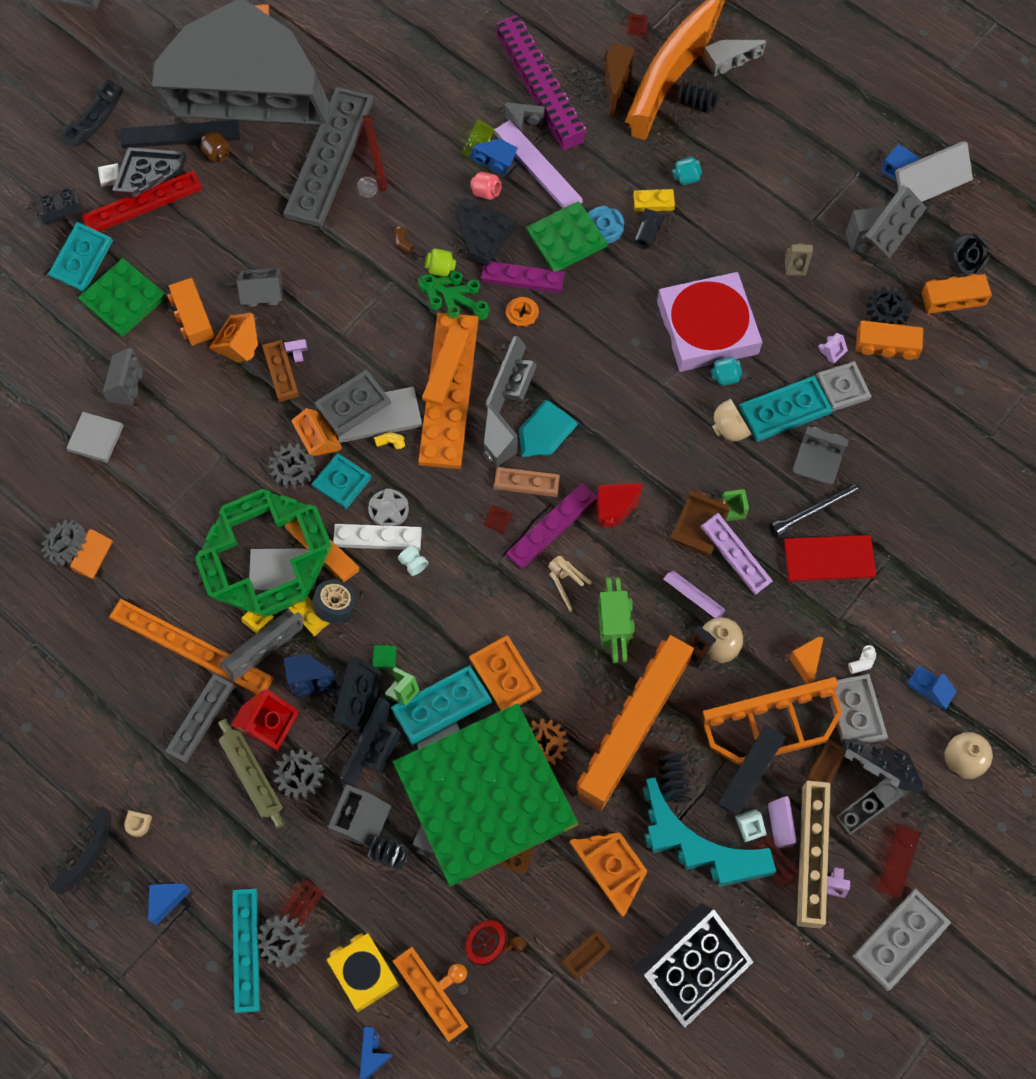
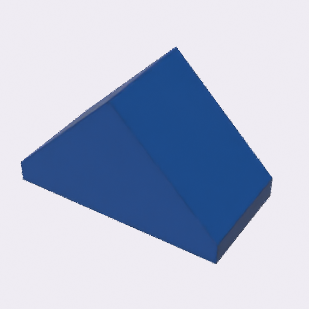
[148,884,191,926]

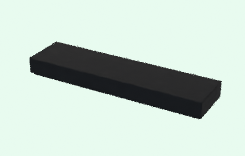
[717,724,786,815]

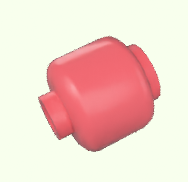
[470,172,501,200]

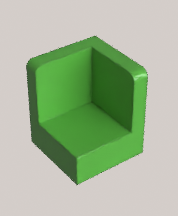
[721,489,749,521]
[385,667,420,706]

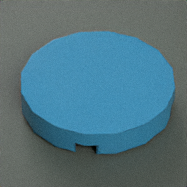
[588,206,624,244]

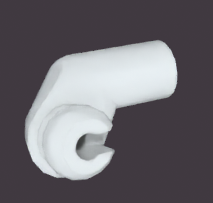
[848,645,876,674]

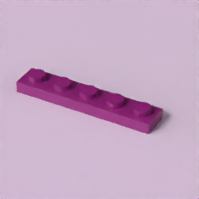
[506,483,597,570]

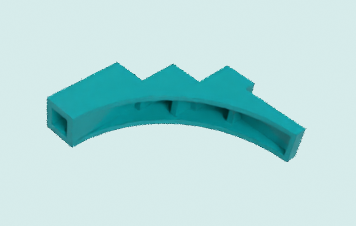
[643,778,776,887]

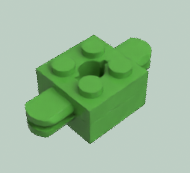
[598,577,634,663]

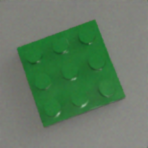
[526,201,607,272]
[78,258,167,337]

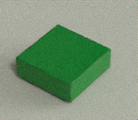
[373,645,397,670]

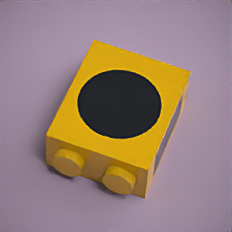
[327,933,399,1012]

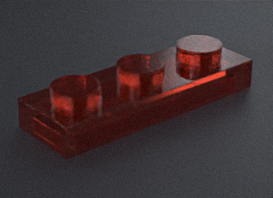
[876,824,921,899]

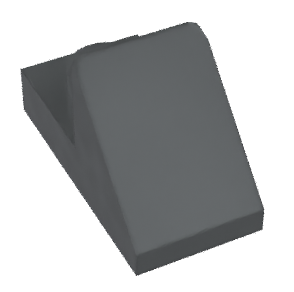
[505,102,544,132]

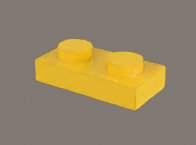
[633,189,675,212]
[287,597,329,636]

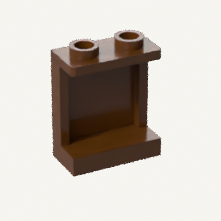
[670,490,731,558]

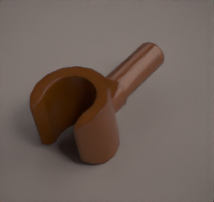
[493,937,527,958]

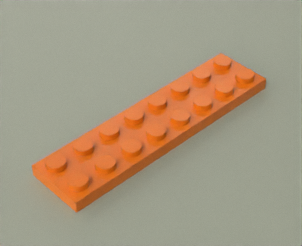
[418,313,479,469]

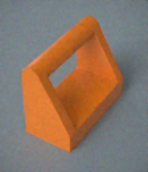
[291,408,342,456]

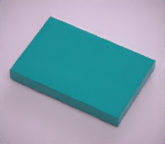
[48,222,113,292]

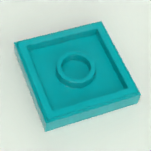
[311,453,372,510]

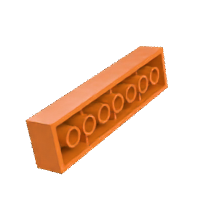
[576,635,694,813]

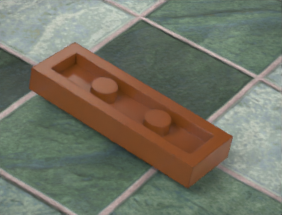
[262,340,299,402]

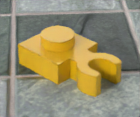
[242,612,278,634]

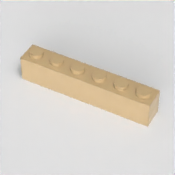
[797,781,830,928]

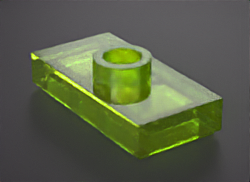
[461,119,495,164]

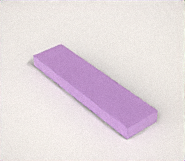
[701,513,772,595]

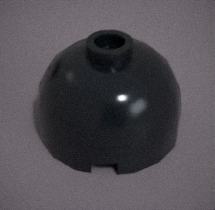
[947,233,989,275]

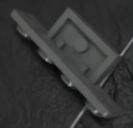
[486,336,537,413]

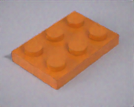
[469,635,542,711]

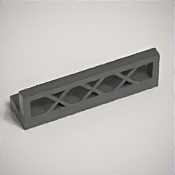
[219,609,304,682]

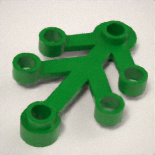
[418,271,489,320]

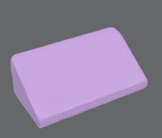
[768,796,797,849]

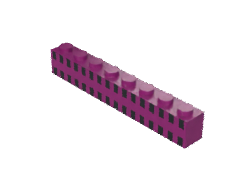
[496,15,586,151]

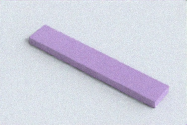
[494,120,583,208]

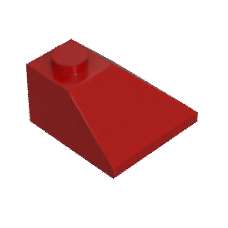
[596,483,642,528]
[231,689,299,751]

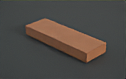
[494,467,560,497]

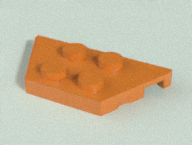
[569,833,647,917]

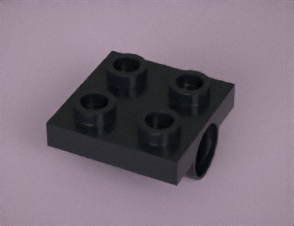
[37,188,82,225]

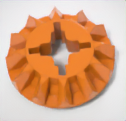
[506,297,539,327]

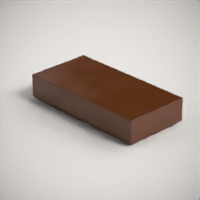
[806,739,845,783]
[561,930,612,981]

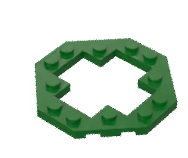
[195,489,332,618]

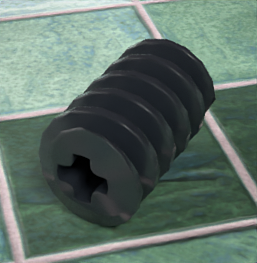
[678,77,722,112]
[658,752,692,803]

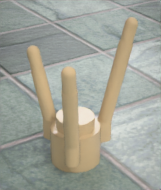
[548,556,592,612]

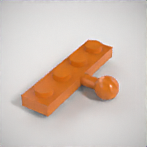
[393,947,468,1042]

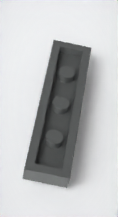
[165,674,234,764]

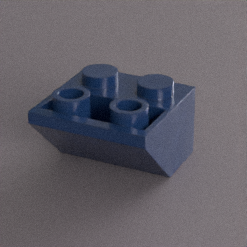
[284,654,338,698]

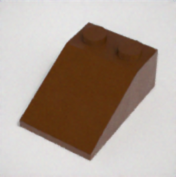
[602,42,635,118]

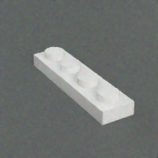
[333,524,422,550]

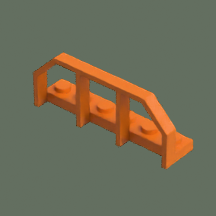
[701,677,843,765]

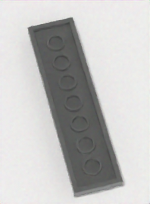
[283,87,374,227]

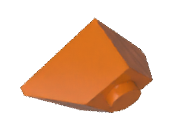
[209,313,258,362]

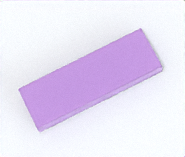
[664,571,725,618]

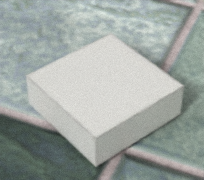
[98,164,119,187]

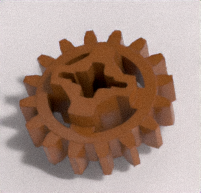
[531,719,568,767]

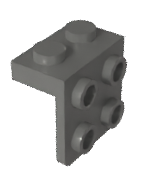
[793,427,849,486]

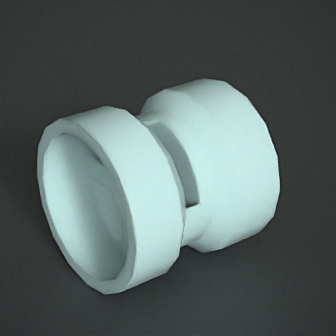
[398,545,428,576]

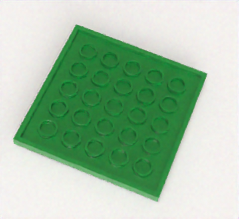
[393,703,578,887]

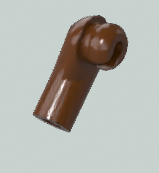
[392,226,414,254]

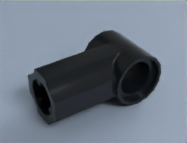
[634,208,665,249]

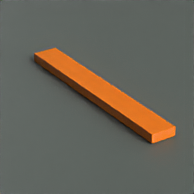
[109,599,274,695]

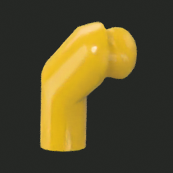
[374,432,405,449]

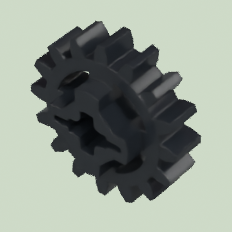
[866,286,912,325]

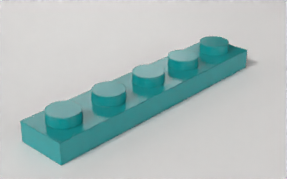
[232,888,260,1013]

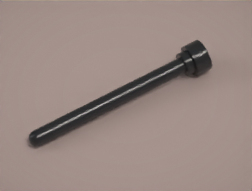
[769,484,860,539]

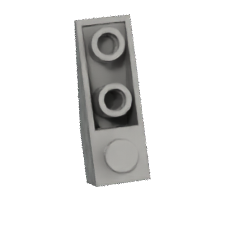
[702,40,766,76]

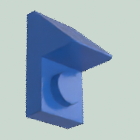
[906,665,957,710]
[360,1027,393,1079]

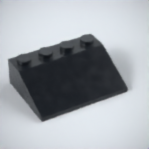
[633,903,753,1028]

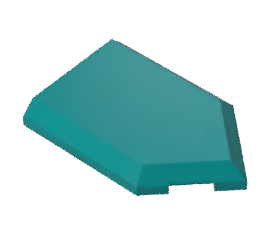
[518,400,578,458]

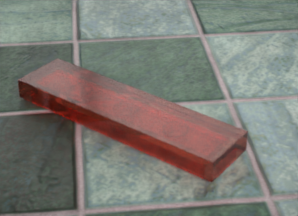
[362,114,387,192]

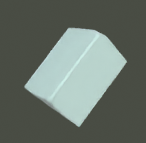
[735,809,767,842]

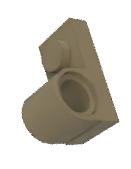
[785,244,813,276]

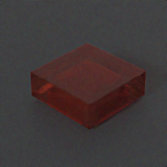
[627,14,647,35]
[484,505,512,534]

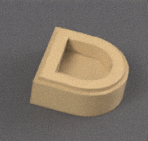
[124,810,152,837]

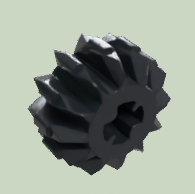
[368,836,410,869]

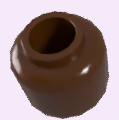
[201,132,230,162]

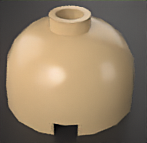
[712,399,751,442]
[703,617,743,663]
[944,732,993,779]

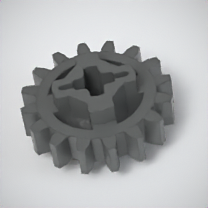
[268,443,316,489]
[41,520,87,566]
[273,749,324,800]
[257,914,310,968]

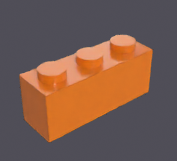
[921,274,992,314]
[168,278,215,346]
[856,321,923,360]

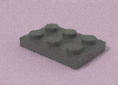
[866,185,927,258]
[314,370,391,437]

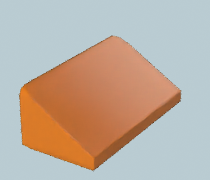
[70,529,113,579]

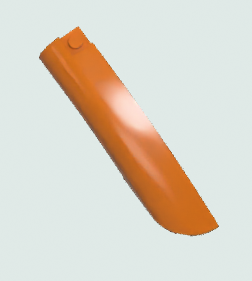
[625,0,725,141]

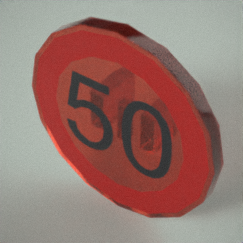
[465,920,508,966]

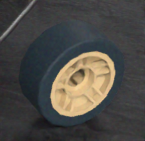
[312,580,356,623]

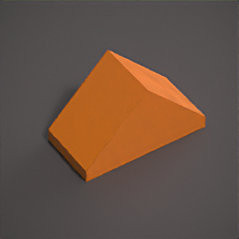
[789,636,823,684]

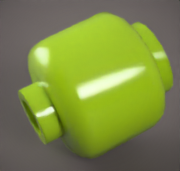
[425,249,456,277]

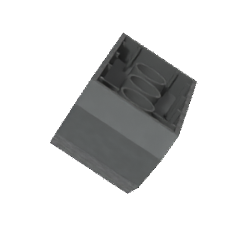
[152,0,329,125]

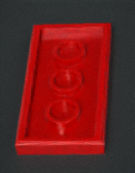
[784,535,876,582]

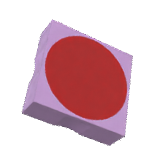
[657,272,762,372]

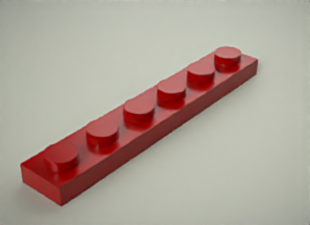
[82,170,202,232]

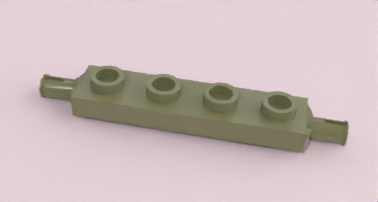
[218,719,285,829]

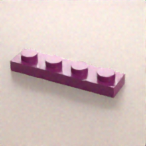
[481,262,565,293]

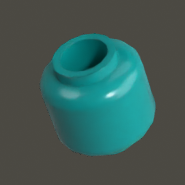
[672,157,703,186]
[711,356,743,386]

